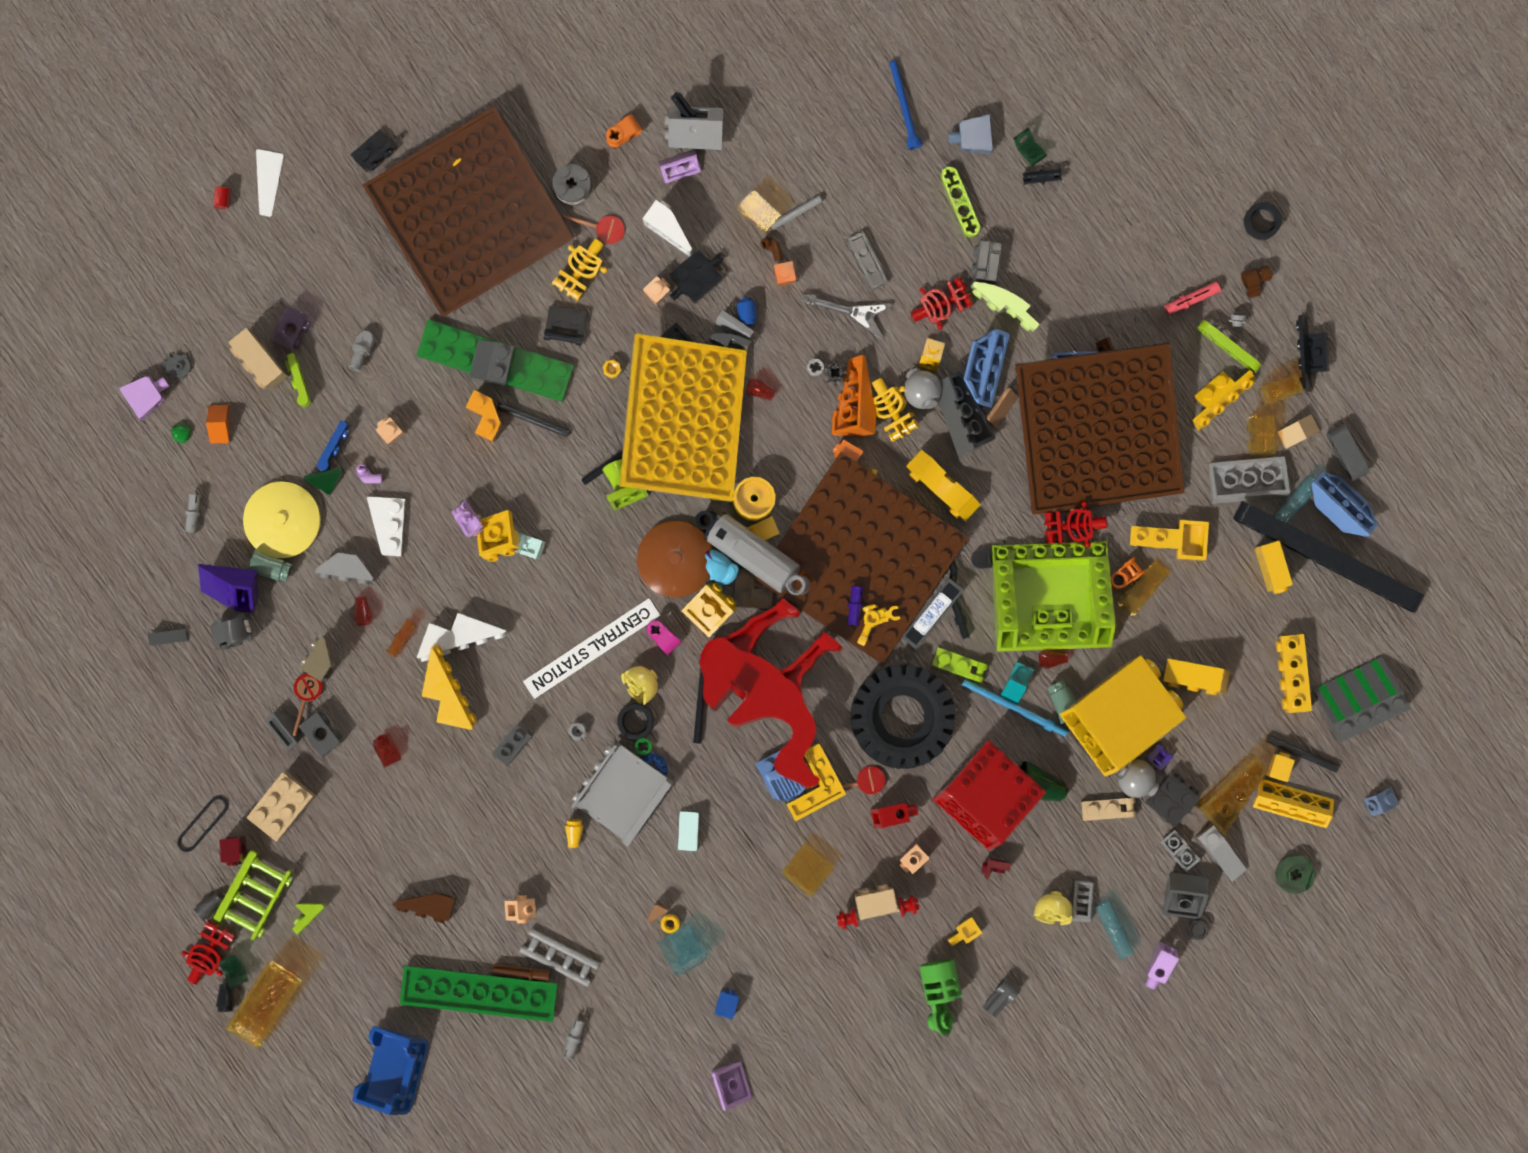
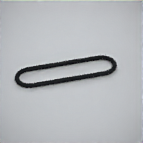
[177,796,228,852]

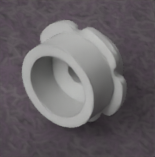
[1228,313,1248,327]
[568,722,587,741]

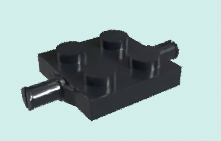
[670,250,724,304]

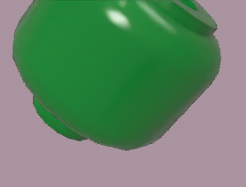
[170,423,191,444]

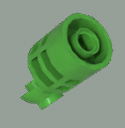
[919,959,962,1036]

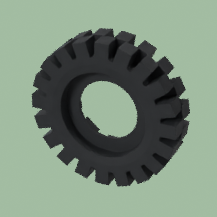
[851,665,956,769]

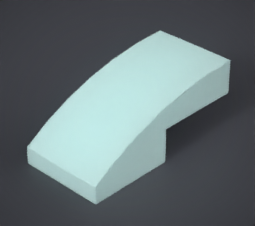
[515,532,546,560]

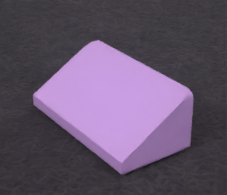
[659,151,702,184]

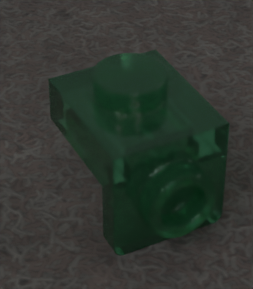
[219,955,249,989]

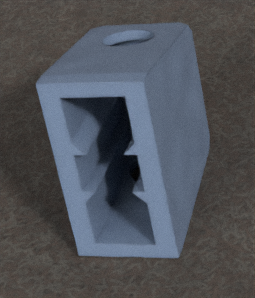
[948,115,993,154]

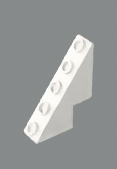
[417,613,507,662]

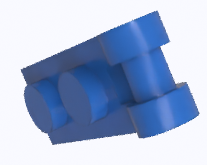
[317,421,350,472]

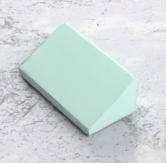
[678,811,699,851]

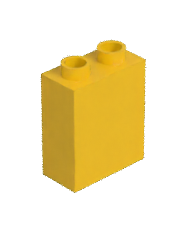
[1059,655,1186,777]

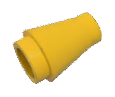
[565,819,584,848]

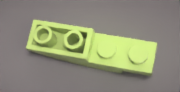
[971,282,1040,332]

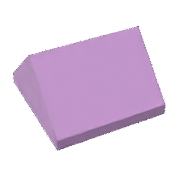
[712,1061,752,1111]

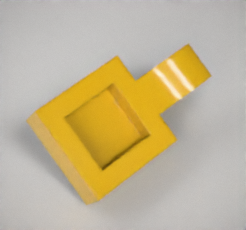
[947,917,982,946]

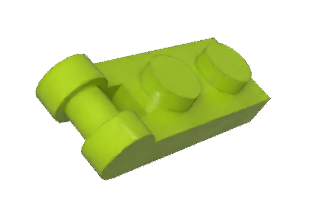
[285,353,311,408]
[932,647,989,683]

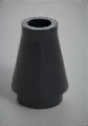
[216,984,235,1012]

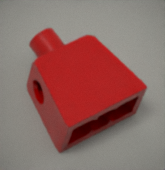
[870,803,918,828]

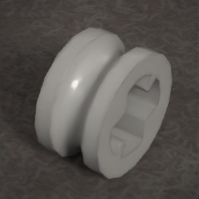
[807,359,824,377]

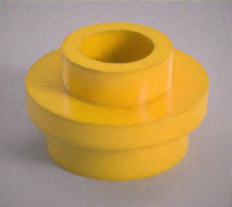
[661,914,680,933]

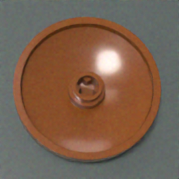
[637,521,712,598]

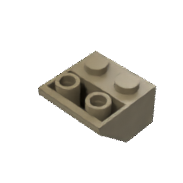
[301,636,336,682]

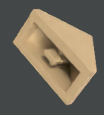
[1277,415,1320,449]

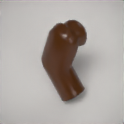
[760,237,784,262]

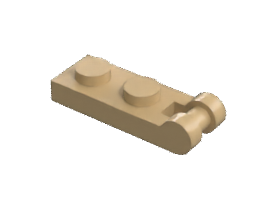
[1081,797,1137,821]

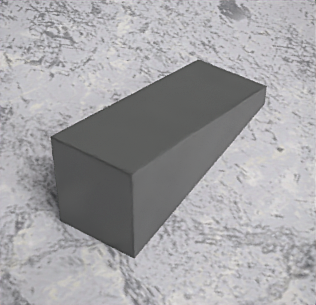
[148,629,188,646]

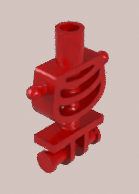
[910,277,975,330]
[1044,501,1108,548]
[181,920,236,985]

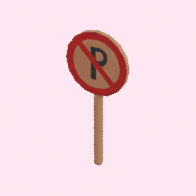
[293,674,322,736]

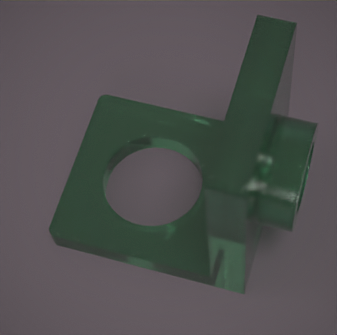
[1013,128,1047,166]

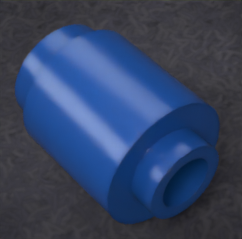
[736,297,758,326]

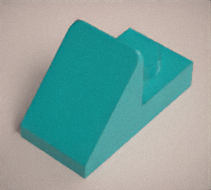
[1000,662,1034,704]

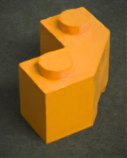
[466,390,502,442]

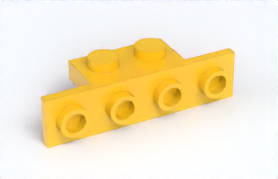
[1192,370,1256,431]

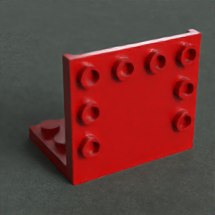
[932,740,1046,851]

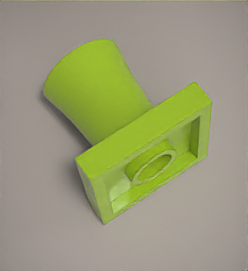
[602,459,649,511]

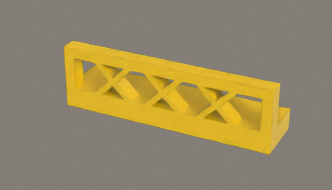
[1253,778,1334,828]

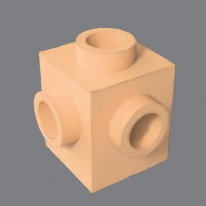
[505,895,536,923]

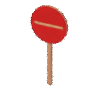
[562,215,625,244]
[842,766,885,795]

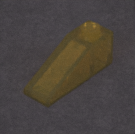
[1117,560,1169,616]

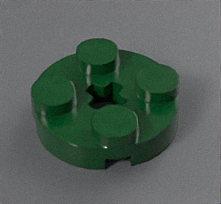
[1275,855,1315,894]

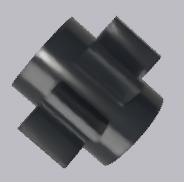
[823,361,847,386]

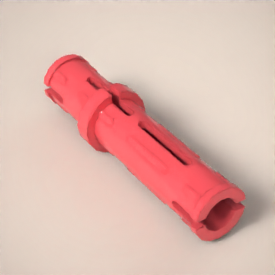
[1164,281,1221,316]

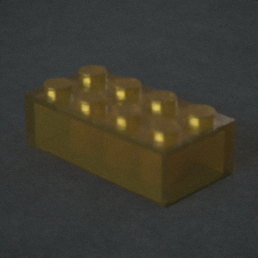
[226,960,303,1049]

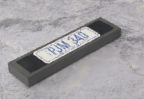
[901,578,964,649]

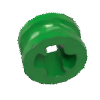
[635,738,652,755]

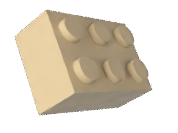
[228,328,289,391]
[246,772,316,842]

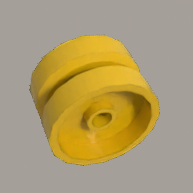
[732,477,776,522]

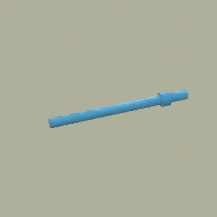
[962,679,1068,737]

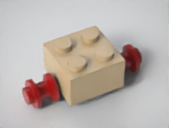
[836,884,920,930]

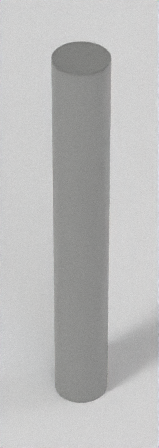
[769,195,822,230]

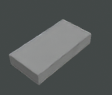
[715,310,754,340]

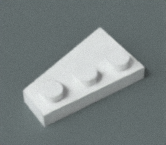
[367,497,406,557]

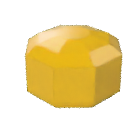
[603,359,622,379]

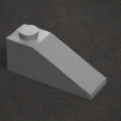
[1196,824,1247,882]

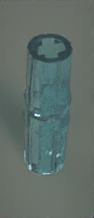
[1273,475,1315,524]
[1095,900,1134,960]

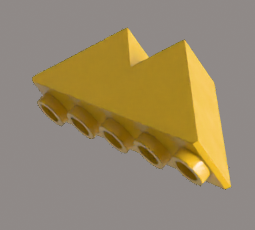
[422,643,477,730]

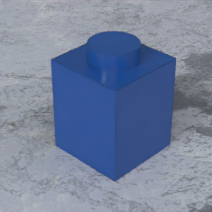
[714,988,739,1019]

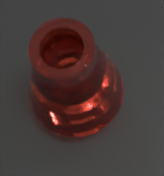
[746,378,775,401]
[354,597,373,626]
[1038,650,1068,669]

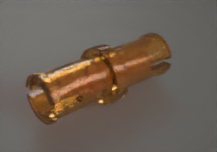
[386,619,417,658]

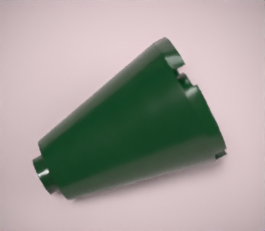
[1019,761,1068,802]

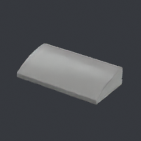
[1208,456,1290,504]

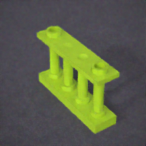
[213,849,294,941]

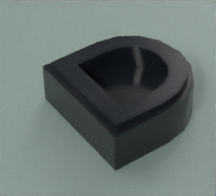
[971,548,992,569]

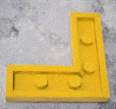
[786,743,846,822]

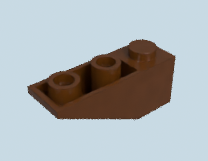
[393,893,456,923]

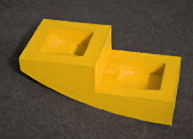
[747,516,780,540]

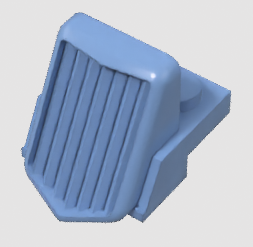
[755,751,806,801]

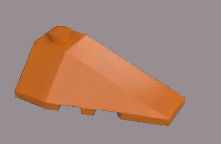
[832,355,876,437]

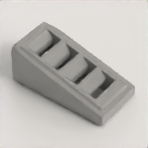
[1072,880,1094,923]

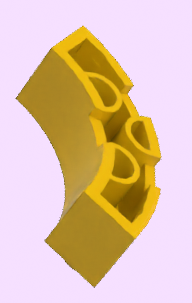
[906,450,981,522]

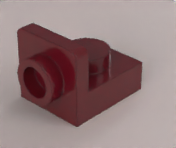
[981,858,1011,879]

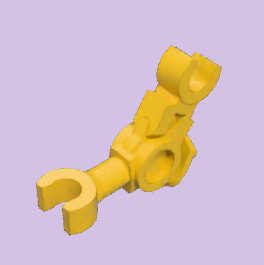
[857,604,900,646]

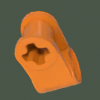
[606,114,643,148]
[1110,557,1145,590]

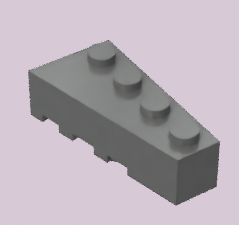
[939,371,996,458]

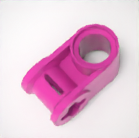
[646,620,682,655]

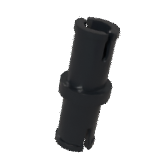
[1023,168,1062,185]

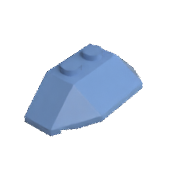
[964,329,1010,408]
[1312,471,1378,537]

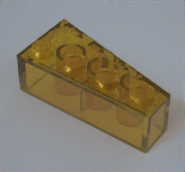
[1195,753,1268,836]

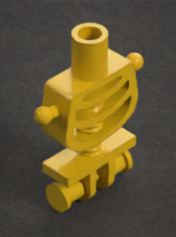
[552,239,607,302]
[872,378,919,442]

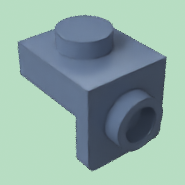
[1364,787,1399,816]

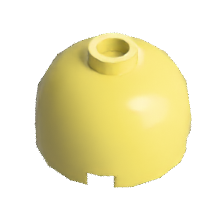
[621,666,658,705]
[1034,891,1073,925]

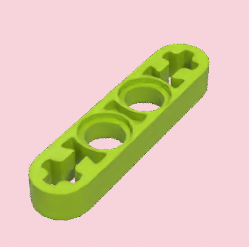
[941,167,980,238]
[1197,320,1262,373]

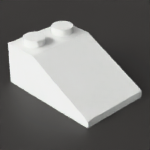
[643,200,693,257]

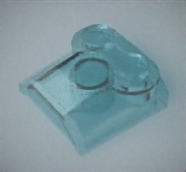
[657,922,710,976]

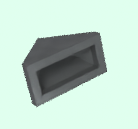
[265,711,300,751]

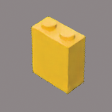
[1255,541,1293,594]

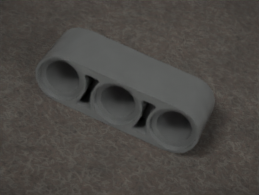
[1326,424,1370,482]

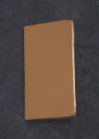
[986,388,1018,428]

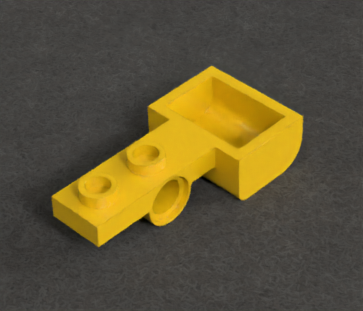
[1129,520,1209,561]

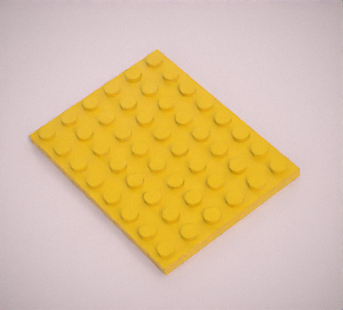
[620,333,747,502]

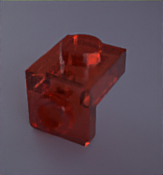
[373,733,402,768]

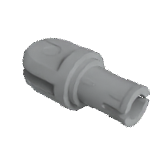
[348,330,375,372]

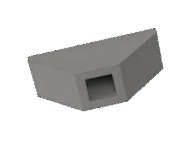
[315,553,375,585]

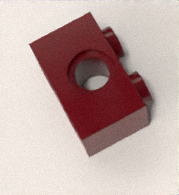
[219,836,247,866]

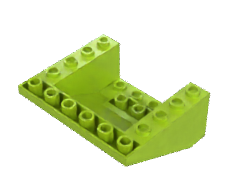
[992,541,1116,652]

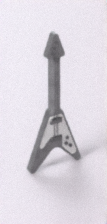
[800,294,892,339]

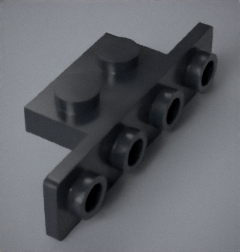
[1296,315,1329,393]

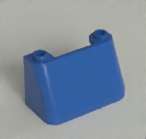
[352,1026,429,1115]

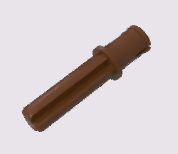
[492,963,551,982]

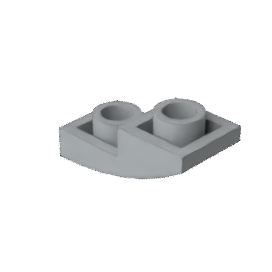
[1160,830,1201,873]

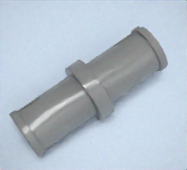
[184,494,201,533]
[562,1019,586,1060]

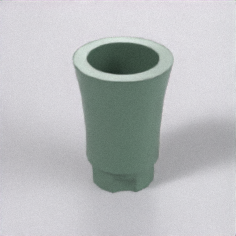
[249,549,292,582]
[1047,680,1076,725]

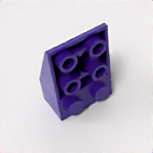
[198,564,258,613]

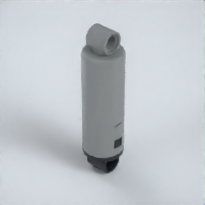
[695,511,810,595]

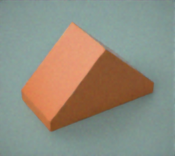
[206,405,230,444]

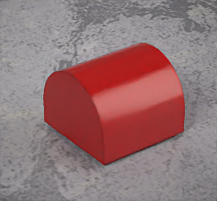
[213,186,231,209]

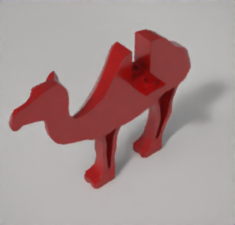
[700,598,843,788]

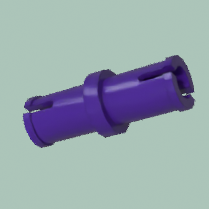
[847,586,864,626]

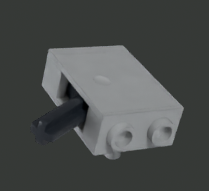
[665,92,723,150]

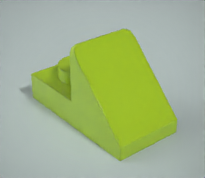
[292,903,327,935]

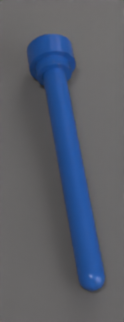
[889,60,923,150]

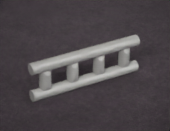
[519,928,600,987]

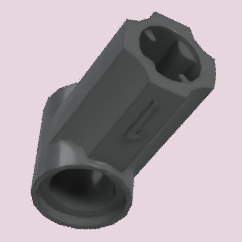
[982,977,1021,1018]

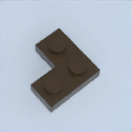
[734,569,773,609]

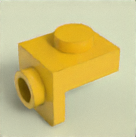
[919,338,945,372]

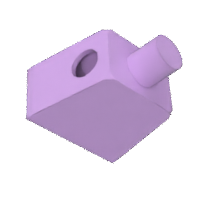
[119,376,170,420]
[1145,941,1179,990]

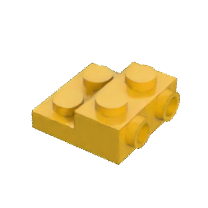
[477,510,520,562]
[682,581,737,637]

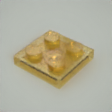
[781,843,835,897]

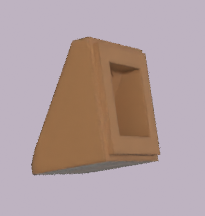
[647,903,669,923]

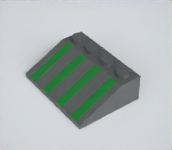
[1312,657,1411,742]

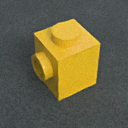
[1266,752,1295,782]

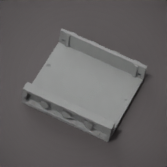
[571,742,674,847]

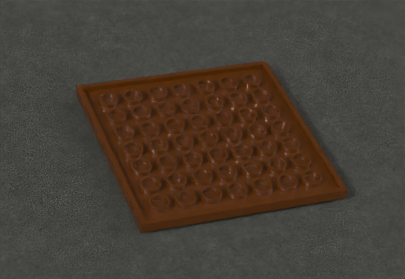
[362,106,574,318]
[1015,343,1184,515]
[756,452,969,665]

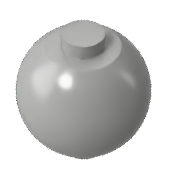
[904,368,942,409]
[1117,759,1159,798]

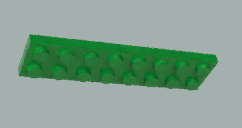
[416,320,574,402]
[400,965,558,1022]

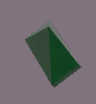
[304,468,345,495]

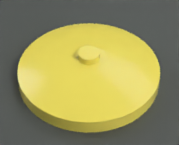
[243,482,321,558]

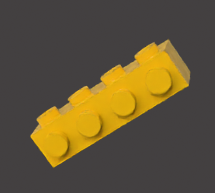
[1275,634,1312,713]

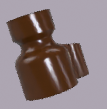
[1241,265,1272,299]

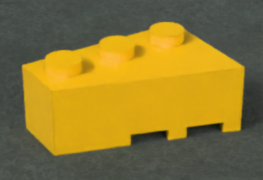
[1163,659,1230,696]

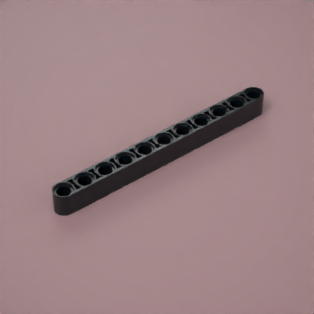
[1232,501,1424,613]

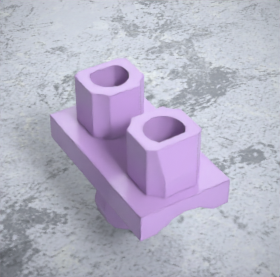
[451,500,484,538]

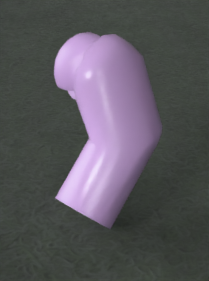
[356,464,382,483]

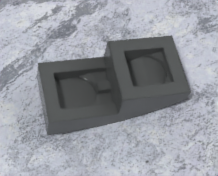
[710,333,752,353]

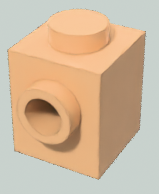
[643,276,671,306]
[376,418,405,446]
[899,843,930,874]

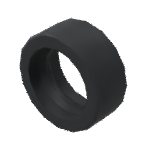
[1244,202,1282,240]
[617,703,654,740]

